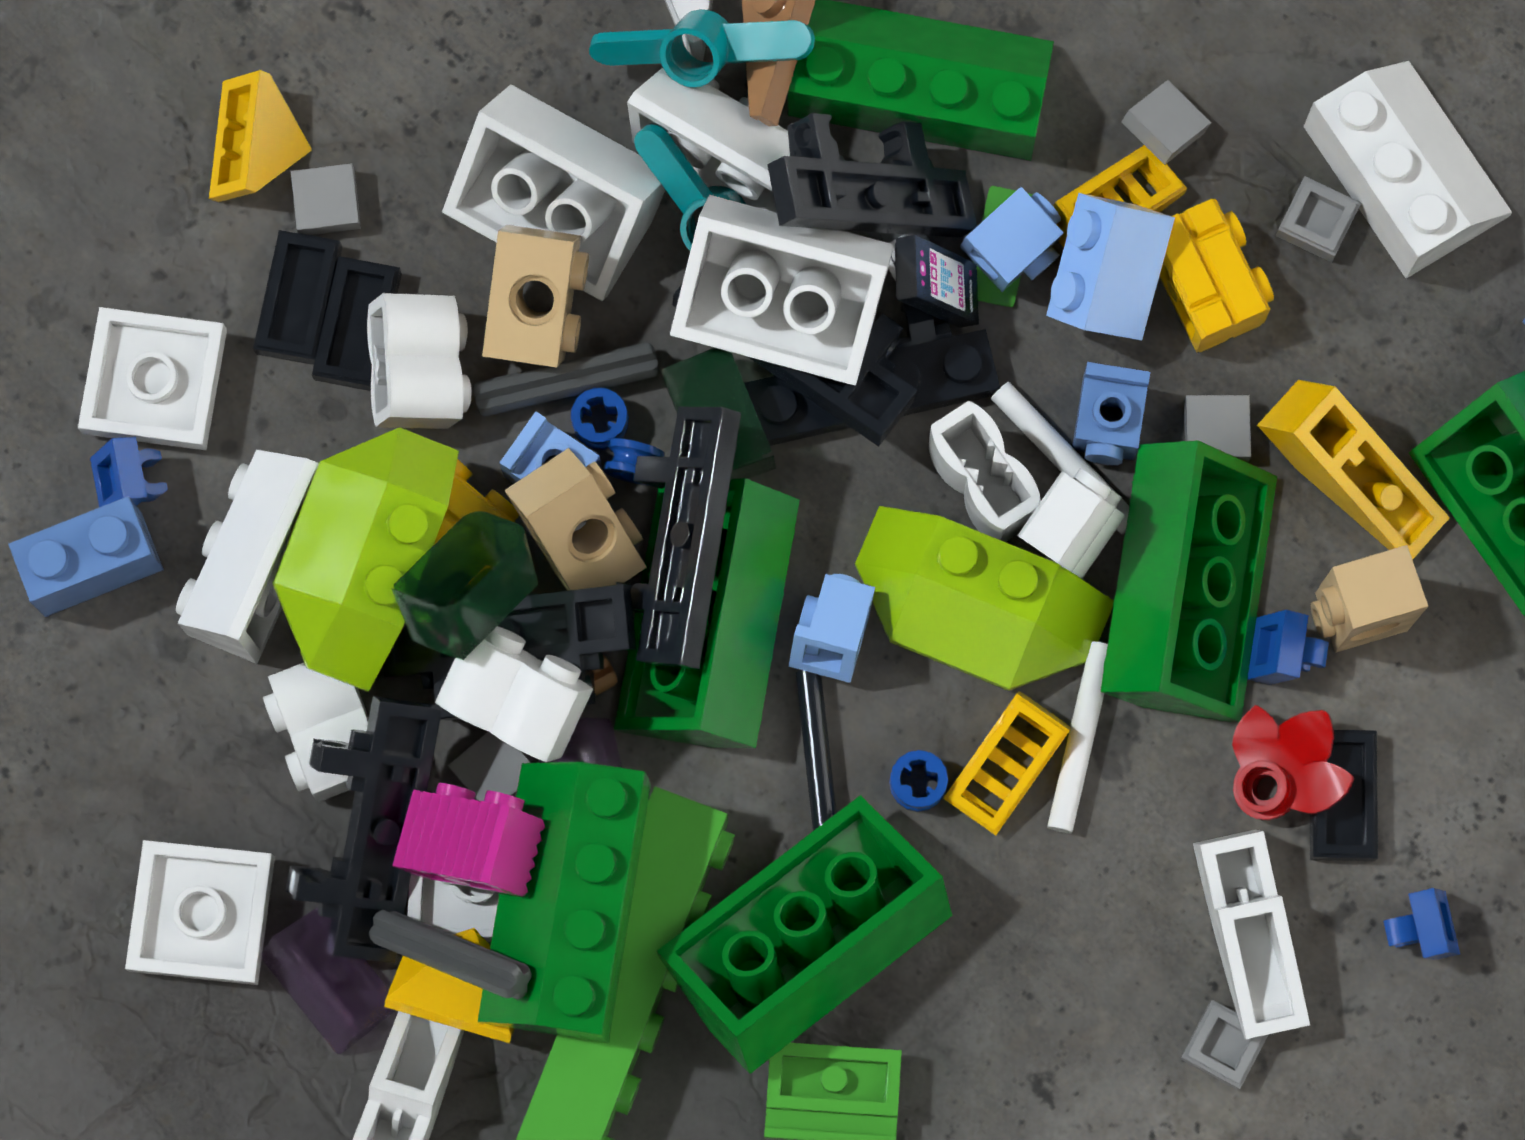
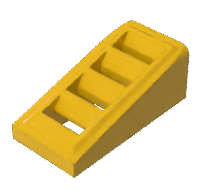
[1053,145,1187,248]
[943,691,1071,836]

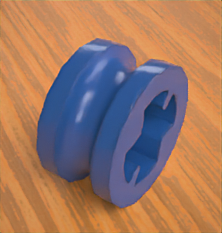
[571,388,629,450]
[603,438,665,485]
[889,750,948,812]

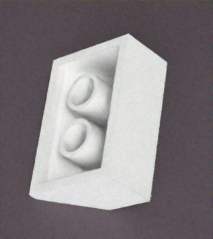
[1304,61,1512,279]
[627,68,790,213]
[442,84,665,301]
[670,195,894,386]
[176,449,318,664]

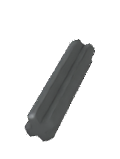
[473,342,659,416]
[369,910,532,999]

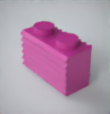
[392,783,545,896]

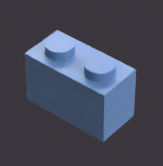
[8,496,164,617]

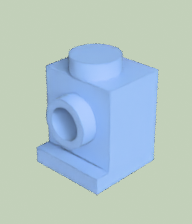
[500,411,602,484]
[788,574,875,683]

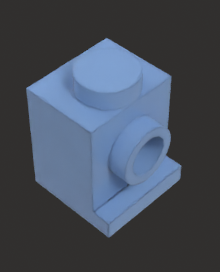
[1072,362,1150,465]

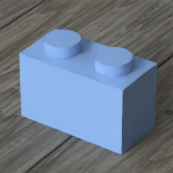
[1046,193,1175,341]

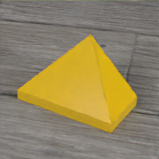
[209,70,312,202]
[384,928,515,1044]

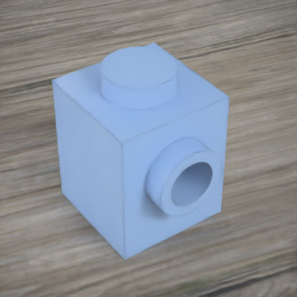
[960,187,1064,292]

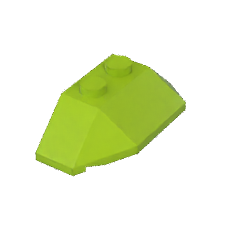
[273,427,459,691]
[855,506,1114,691]

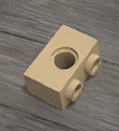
[482,225,589,368]
[504,448,647,591]
[1311,545,1428,653]

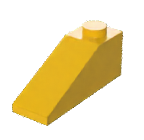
[1257,380,1450,560]

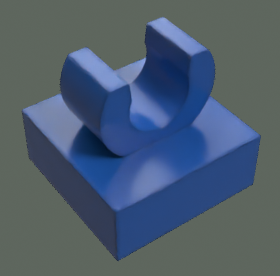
[90,437,168,507]
[1248,610,1329,685]
[1383,888,1460,960]

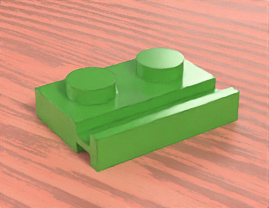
[764,1043,902,1140]

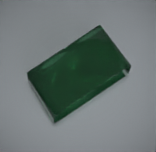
[661,347,776,479]
[391,511,538,660]

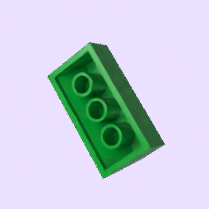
[788,0,1054,161]
[1408,371,1525,617]
[1100,440,1277,722]
[614,478,800,748]
[477,762,651,1043]
[657,795,952,1074]

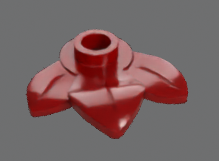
[1232,705,1354,821]

